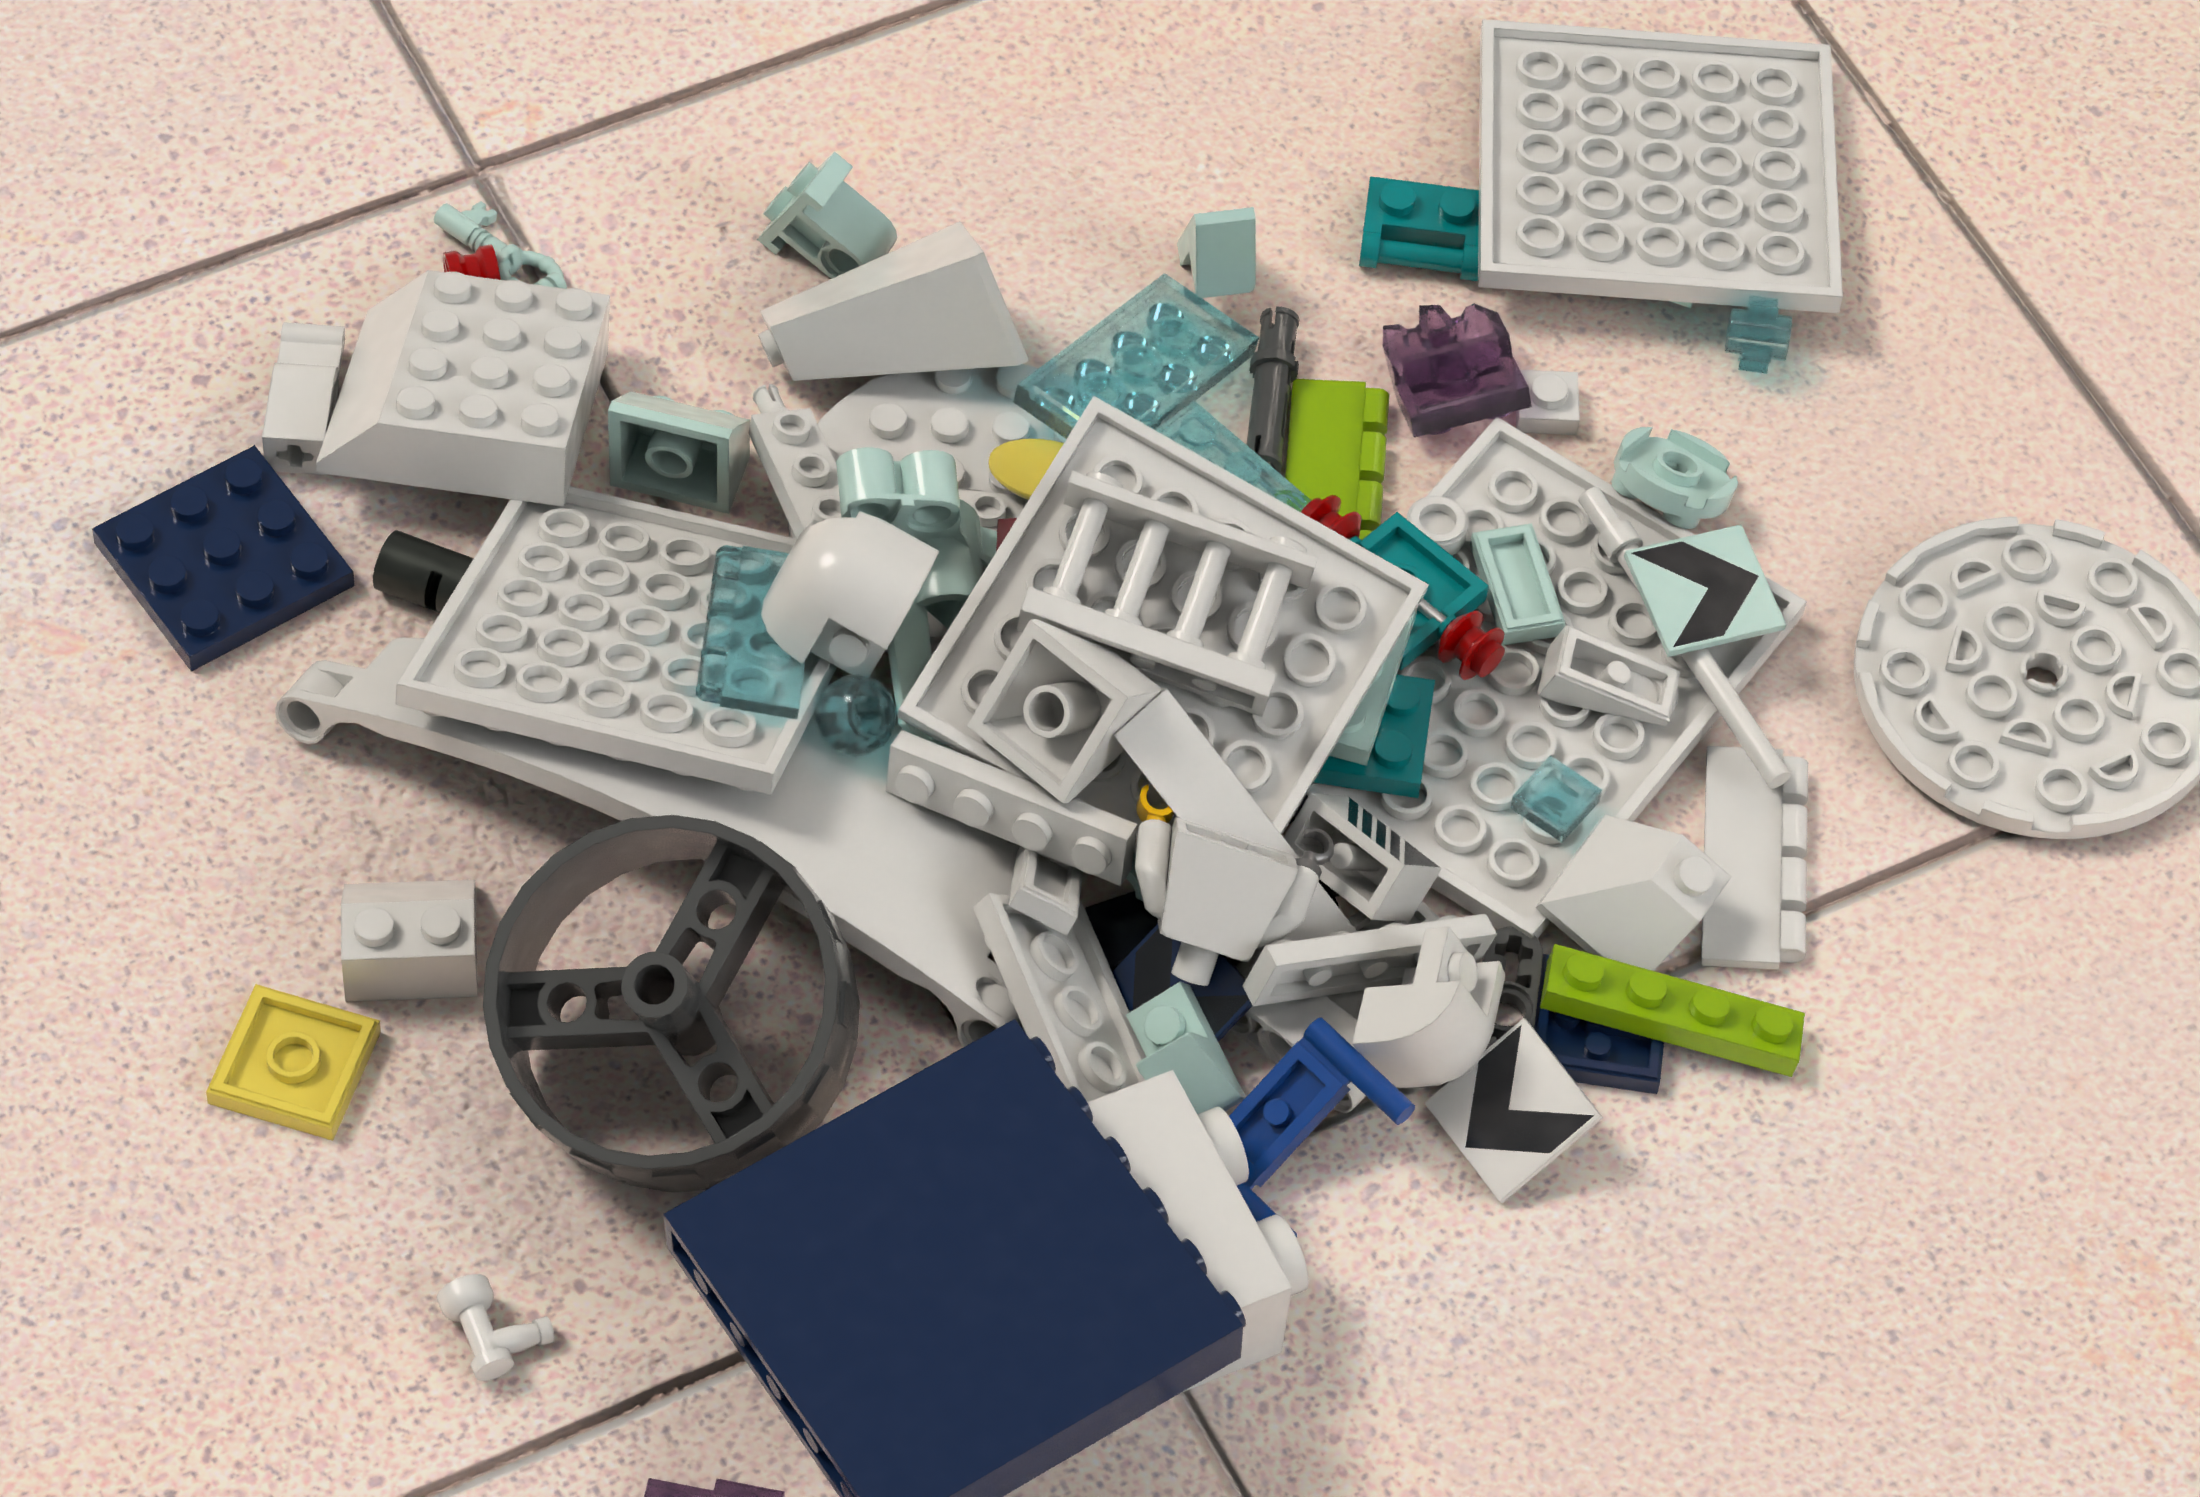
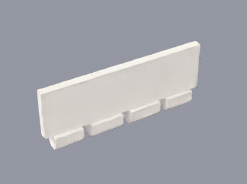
[1701,746,1808,970]

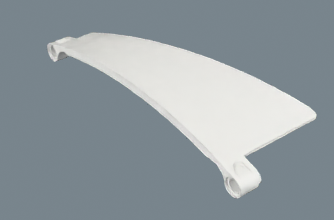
[275,637,1025,1047]

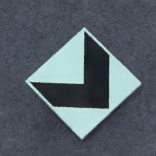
[1624,524,1786,657]

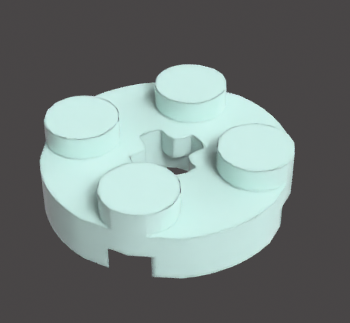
[1611,427,1738,529]

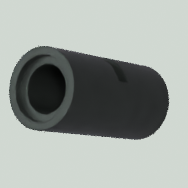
[373,530,474,613]

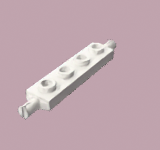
[748,384,841,539]

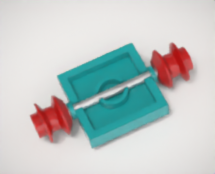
[1301,495,1505,680]

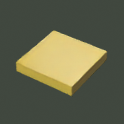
[206,984,381,1141]

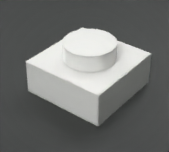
[1515,370,1580,435]

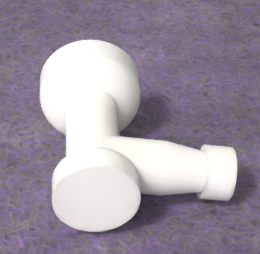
[437,1274,555,1381]

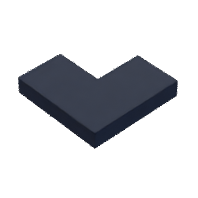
[1534,954,1664,1094]

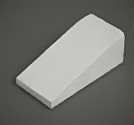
[1537,625,1680,726]

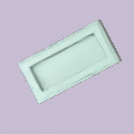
[1470,523,1565,646]

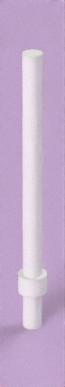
[1578,487,1791,789]

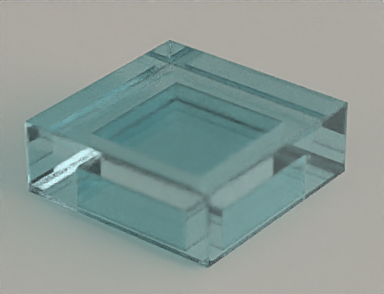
[1510,755,1602,843]

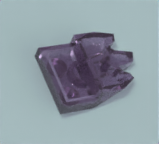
[1382,303,1532,438]

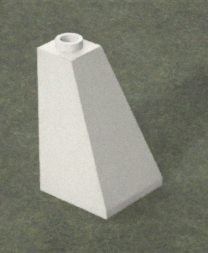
[758,221,1029,381]

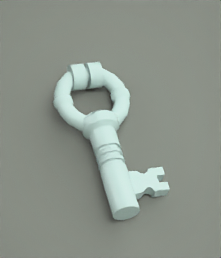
[434,201,567,289]

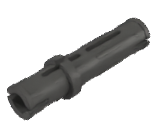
[1242,307,1300,478]

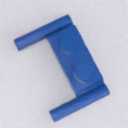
[1229,1017,1415,1238]

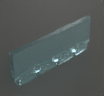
[696,545,805,719]

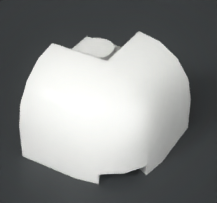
[761,511,939,682]
[1352,927,1505,1088]

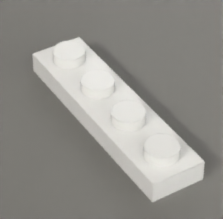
[886,730,1138,886]
[1242,914,1497,1006]

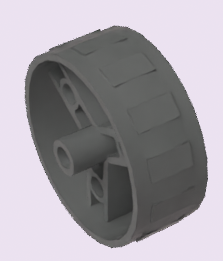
[483,815,860,1192]

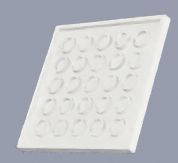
[1478,19,1843,313]
[897,396,1429,854]
[396,486,837,795]

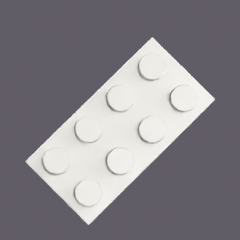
[973,893,1146,1102]

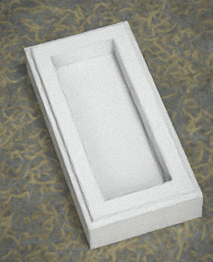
[1008,846,1083,936]

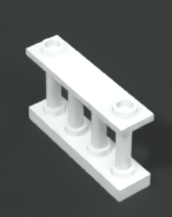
[1017,471,1318,717]

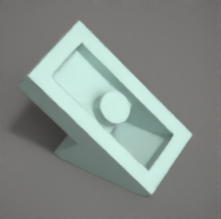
[1177,207,1256,298]
[1126,982,1246,1114]

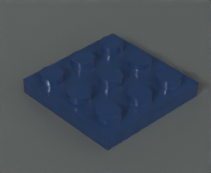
[92,445,355,672]

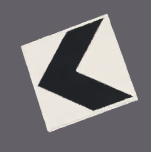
[1424,1018,1603,1203]

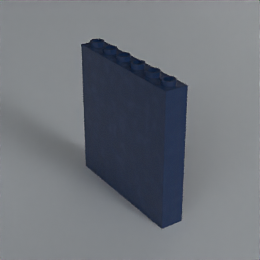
[663,1019,1246,1497]

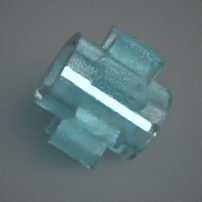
[1725,295,1792,374]

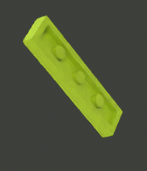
[1540,944,1805,1077]

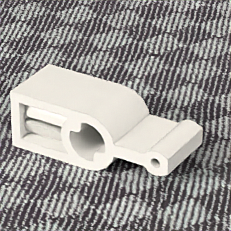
[262,322,345,475]

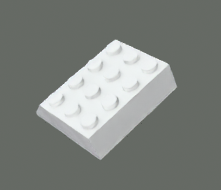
[316,270,610,507]

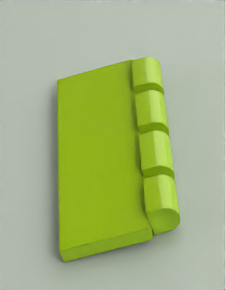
[1283,379,1390,540]

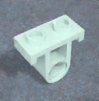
[757,151,897,279]

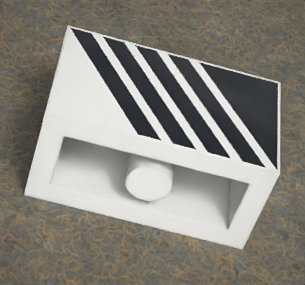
[1284,793,1442,922]

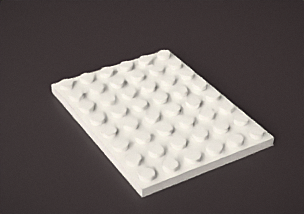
[1307,417,1807,938]

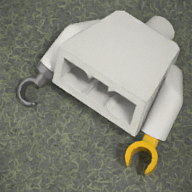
[1135,784,1334,986]

